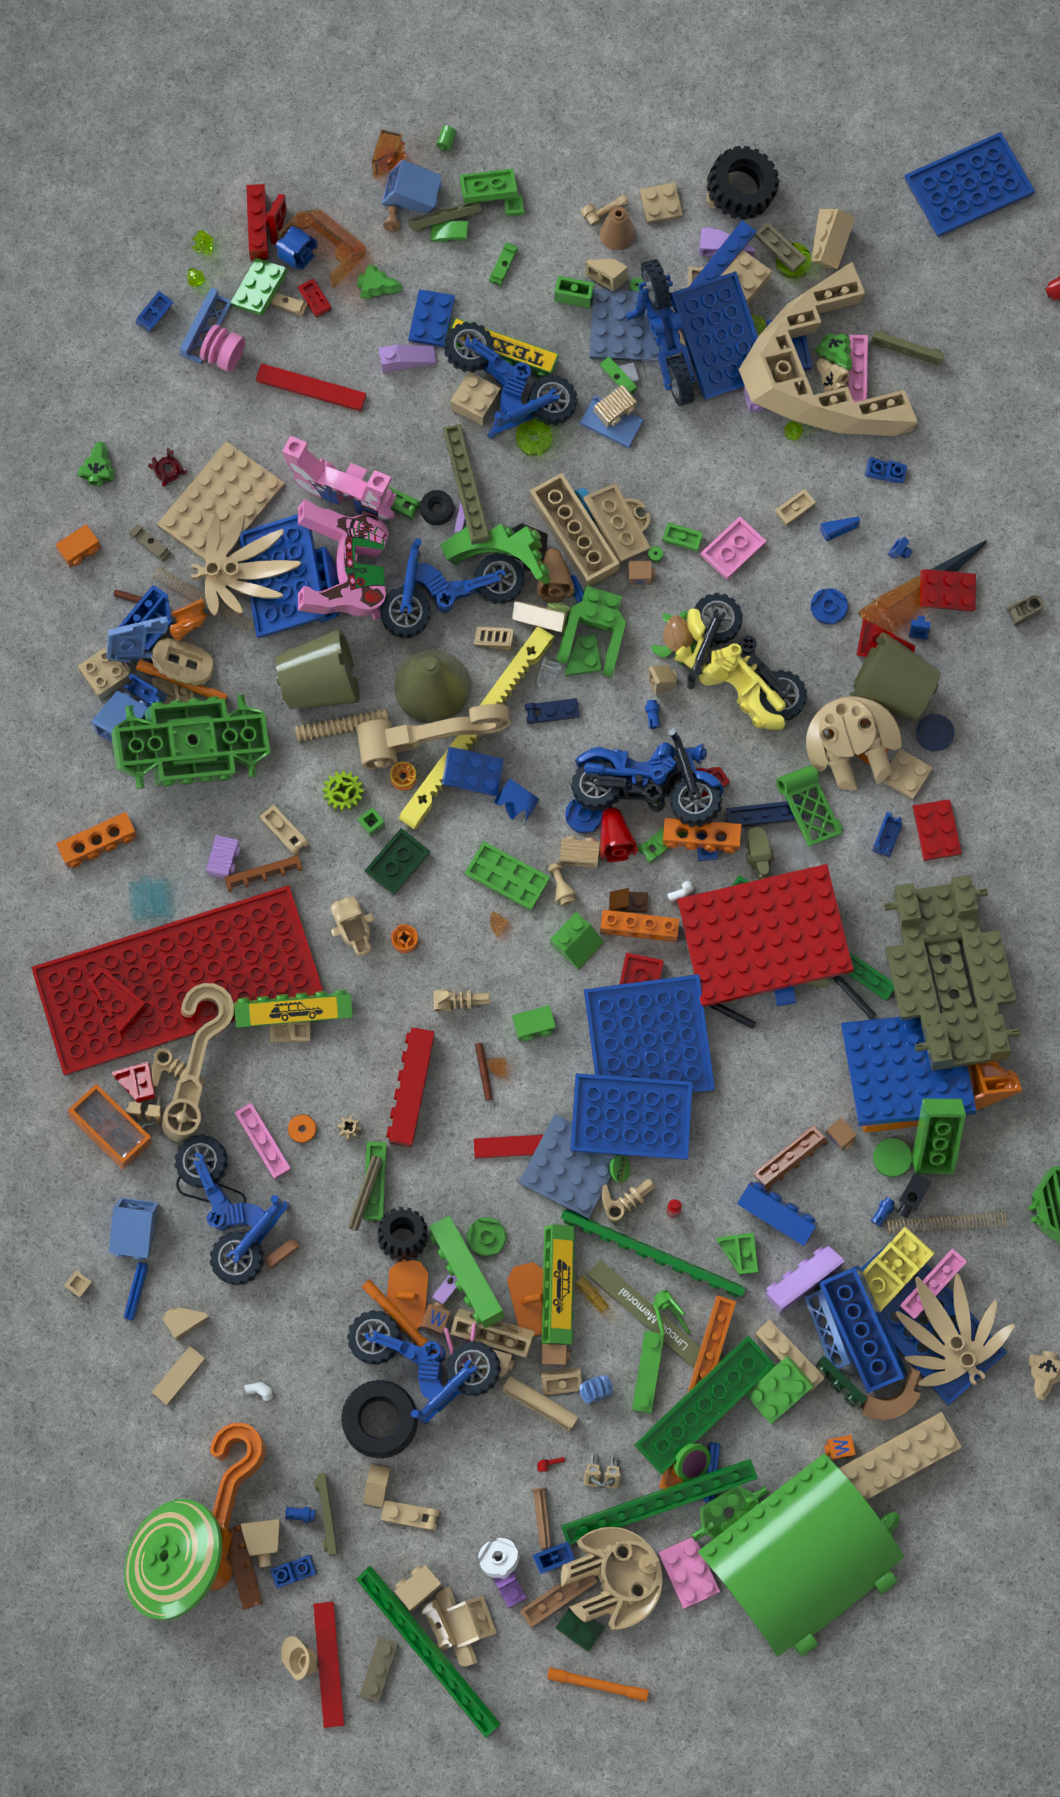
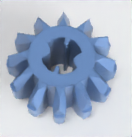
[579,1375,614,1404]

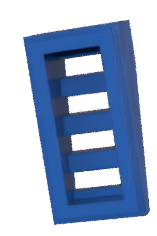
[819,516,860,542]

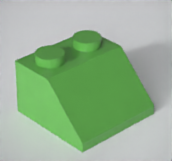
[550,912,604,970]

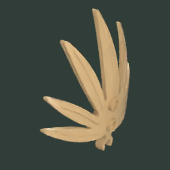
[191,513,301,616]
[896,1274,1015,1387]

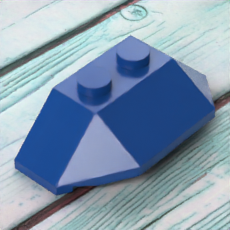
[315,547,340,623]
[106,585,172,652]

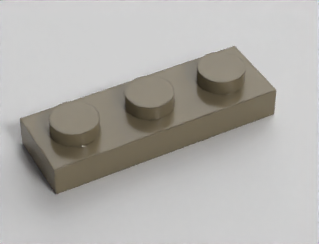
[755,222,806,272]
[359,1637,398,1702]

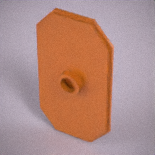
[385,1259,429,1332]
[507,1262,543,1336]

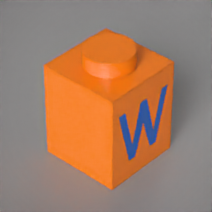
[824,1435,855,1461]

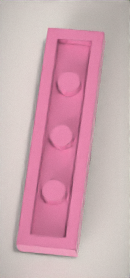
[848,334,868,403]
[234,1103,291,1180]
[899,1248,967,1320]

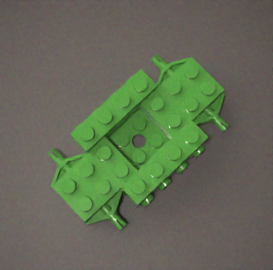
[111,694,270,789]

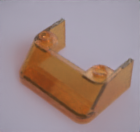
[278,208,366,289]

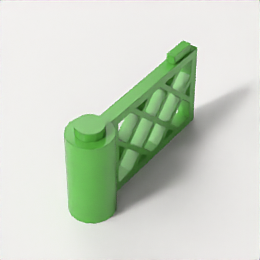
[776,765,843,847]

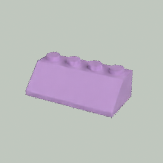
[765,1246,845,1314]

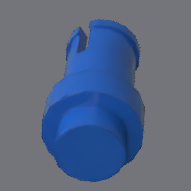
[645,700,661,729]
[870,1197,895,1227]
[285,1506,316,1523]

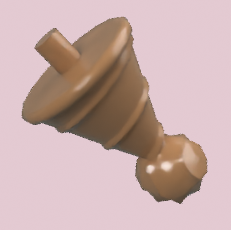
[383,205,401,231]

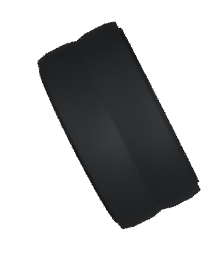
[420,490,454,526]

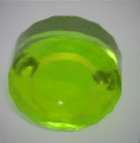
[186,268,205,287]
[784,420,803,441]

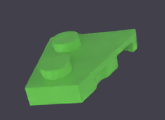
[565,634,601,677]
[716,1233,759,1275]

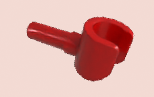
[537,1457,565,1472]

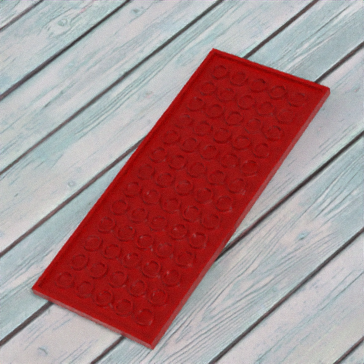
[31,885,323,1076]

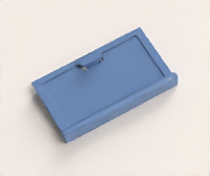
[579,396,644,448]

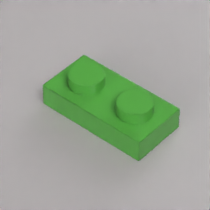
[662,522,703,552]

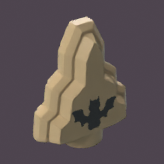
[816,358,851,392]
[1028,1351,1060,1401]

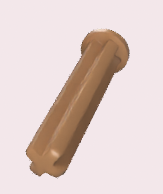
[531,1487,551,1549]

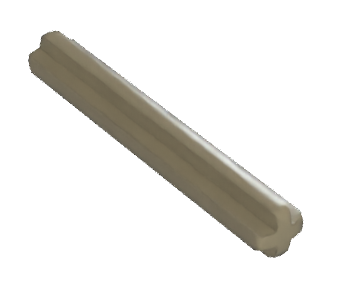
[348,1156,382,1231]

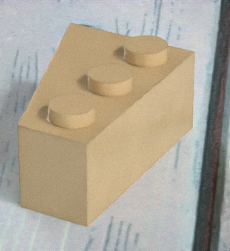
[811,209,856,269]

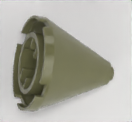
[394,650,470,723]

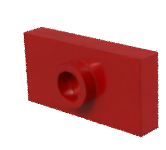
[298,278,332,318]

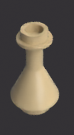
[548,862,577,906]

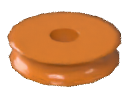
[288,1114,317,1143]

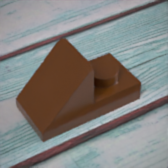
[609,888,648,913]

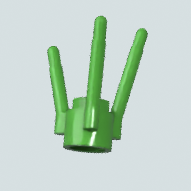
[652,1290,690,1336]

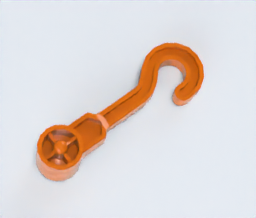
[209,1423,266,1591]

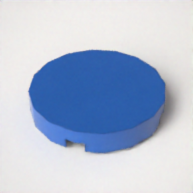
[811,588,848,625]
[565,799,603,834]

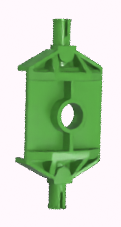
[691,1486,769,1542]

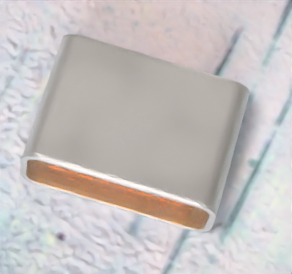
[619,362,639,384]

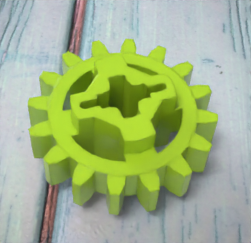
[322,770,364,812]

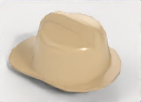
[281,1636,319,1680]

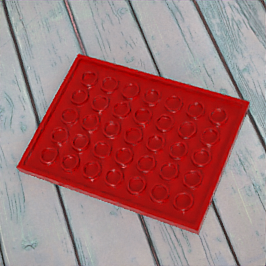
[677,864,854,1007]

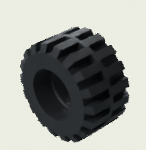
[378,1207,427,1262]

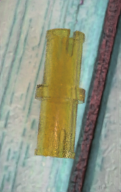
[575,1275,610,1314]

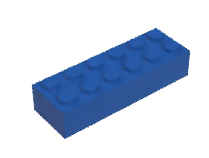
[819,1265,908,1393]

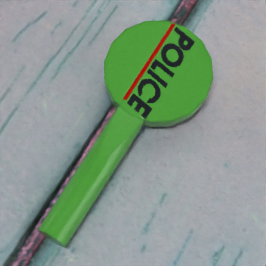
[610,1155,630,1183]

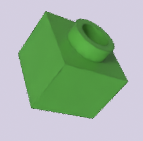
[358,807,385,837]

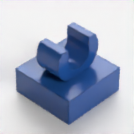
[888,537,913,559]
[909,616,931,640]

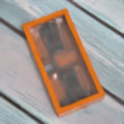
[68,1084,151,1170]

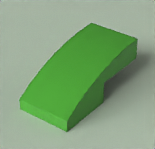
[430,221,468,242]

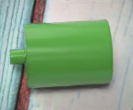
[436,126,457,151]

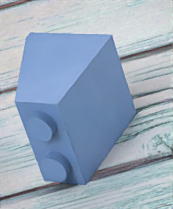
[382,159,442,213]
[91,691,149,743]
[109,1197,159,1260]

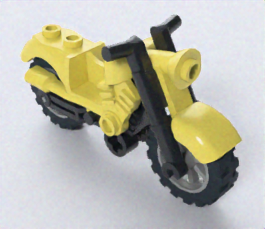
[674,593,807,731]

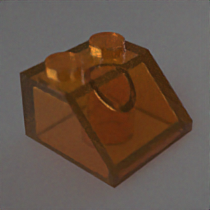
[372,129,406,178]

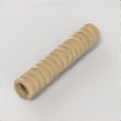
[295,708,389,742]

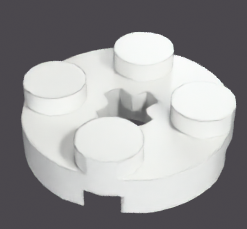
[478,1538,520,1579]

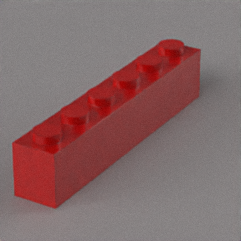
[386,1027,435,1148]

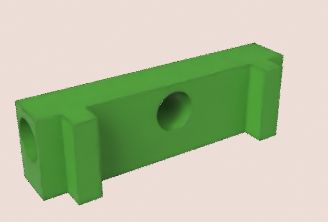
[489,242,518,286]
[600,357,638,395]

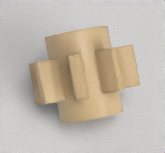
[337,1115,362,1141]

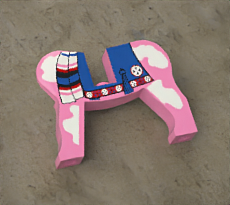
[282,436,396,521]

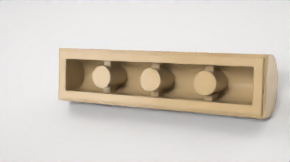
[502,1376,579,1432]

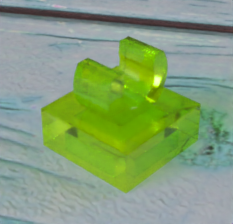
[191,230,213,255]

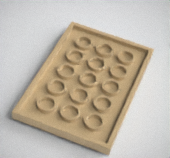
[157,441,285,560]

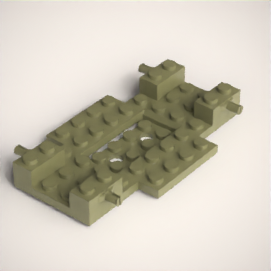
[884,875,1021,1071]

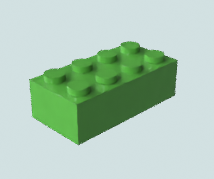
[912,1099,966,1174]

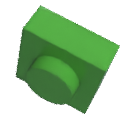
[504,196,524,217]

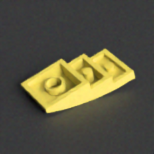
[862,1226,935,1312]

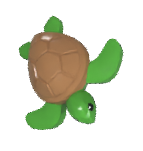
[651,611,698,666]

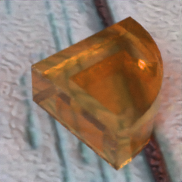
[490,911,509,937]
[486,1058,506,1078]

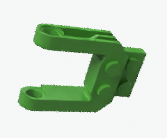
[557,586,626,677]

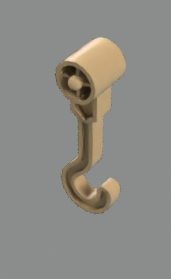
[356,704,511,769]
[162,983,234,1142]

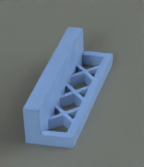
[180,287,231,364]
[804,1289,855,1370]

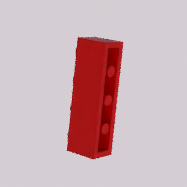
[246,184,269,261]

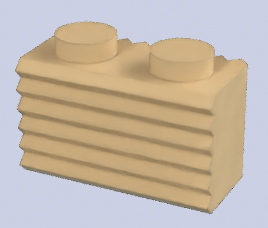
[593,385,637,428]
[560,836,600,868]

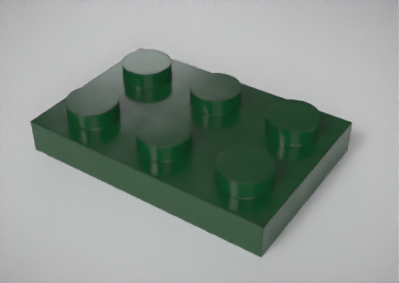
[364,828,431,895]
[815,1356,867,1409]

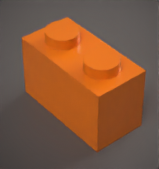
[55,524,101,567]

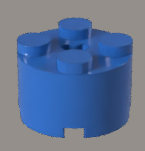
[276,226,318,270]

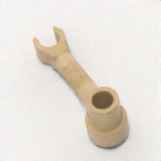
[580,194,629,226]

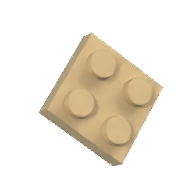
[640,182,683,224]
[882,748,933,800]

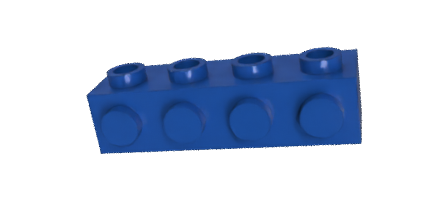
[737,1181,818,1246]

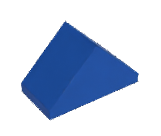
[532,1541,575,1574]

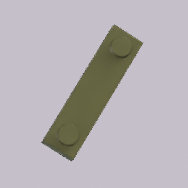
[407,202,482,231]
[871,330,945,366]
[314,1473,338,1556]

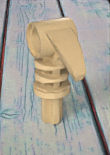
[433,989,490,1012]
[152,1048,206,1087]
[602,1179,655,1223]

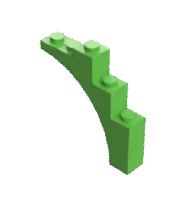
[440,523,551,585]

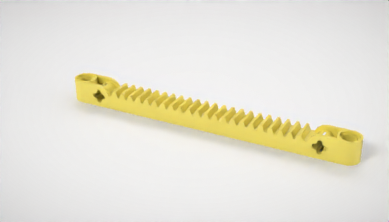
[399,626,555,830]

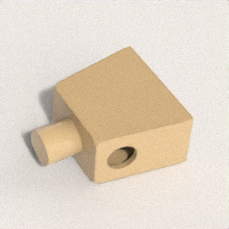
[241,1519,281,1568]

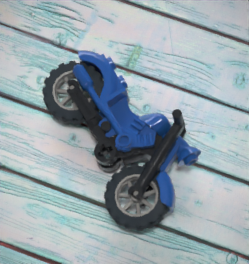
[571,729,724,827]

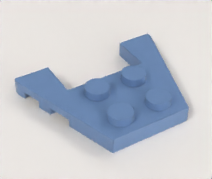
[106,616,168,664]

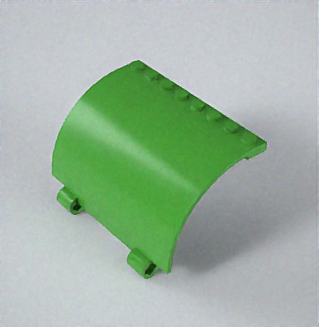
[698,1453,904,1658]

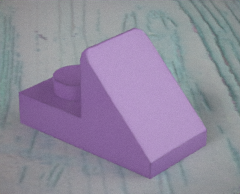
[492,1572,526,1608]

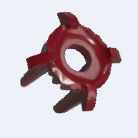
[148,448,187,487]

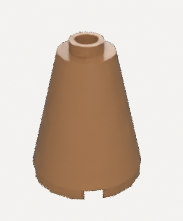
[600,207,636,250]
[537,548,574,602]

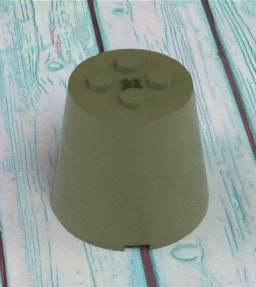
[275,629,360,710]
[849,632,941,722]

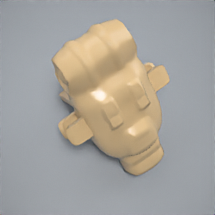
[330,896,374,956]

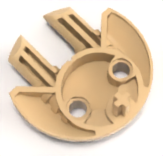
[806,696,902,790]
[561,1527,662,1630]

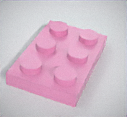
[700,516,766,580]
[658,1537,720,1609]

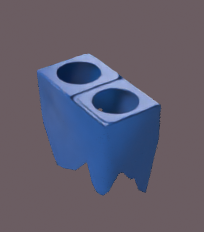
[492,779,539,826]

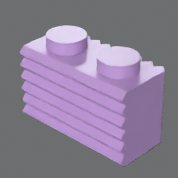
[206,835,242,879]

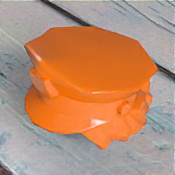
[169,598,209,641]

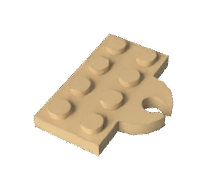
[583,483,651,563]

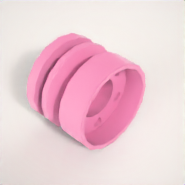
[200,324,246,372]

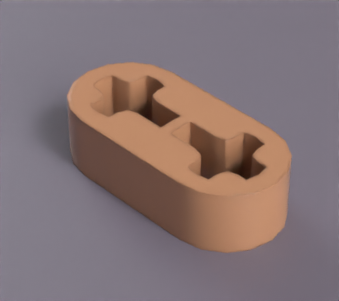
[264,1239,300,1269]

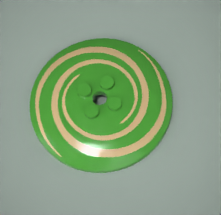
[124,1499,222,1620]

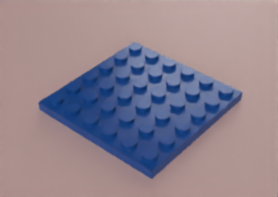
[584,974,715,1093]
[841,1012,976,1126]

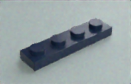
[726,800,804,827]

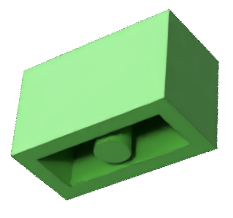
[554,275,594,309]
[512,1005,556,1042]

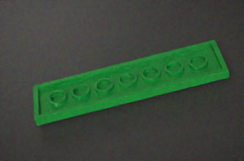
[633,1335,775,1475]

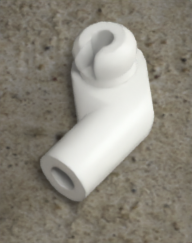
[668,881,694,903]
[244,1382,273,1401]

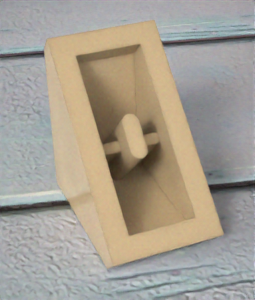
[363,1464,391,1508]

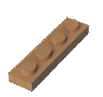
[520,1575,598,1628]

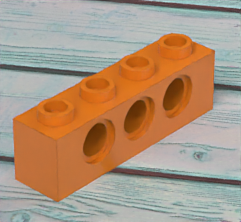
[56,812,137,868]
[663,818,741,853]
[600,910,679,942]

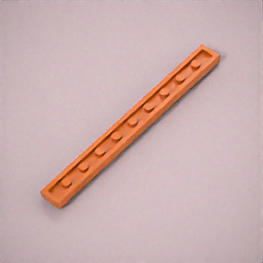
[658,1295,736,1489]

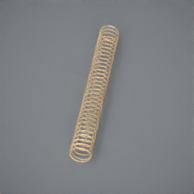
[153,567,254,633]
[887,1212,1006,1234]

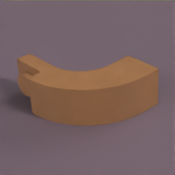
[860,1367,922,1420]

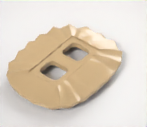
[151,638,214,686]

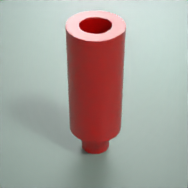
[666,1199,682,1218]

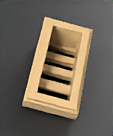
[474,627,514,651]

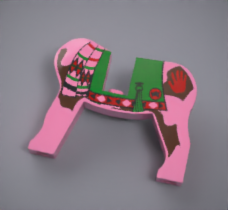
[298,500,389,617]

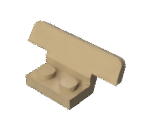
[435,1586,497,1667]

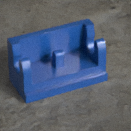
[135,291,174,332]
[125,673,168,706]
[872,812,903,858]

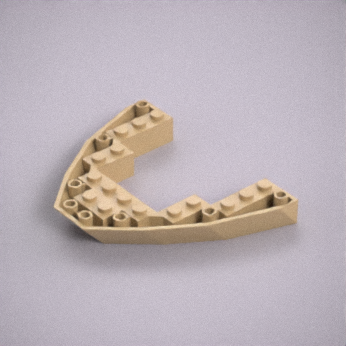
[739,262,918,436]

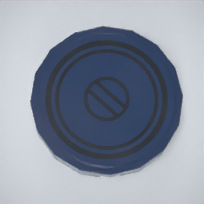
[916,714,954,752]

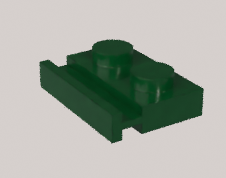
[555,1604,605,1652]

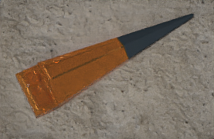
[858,540,987,633]

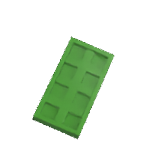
[464,841,550,911]

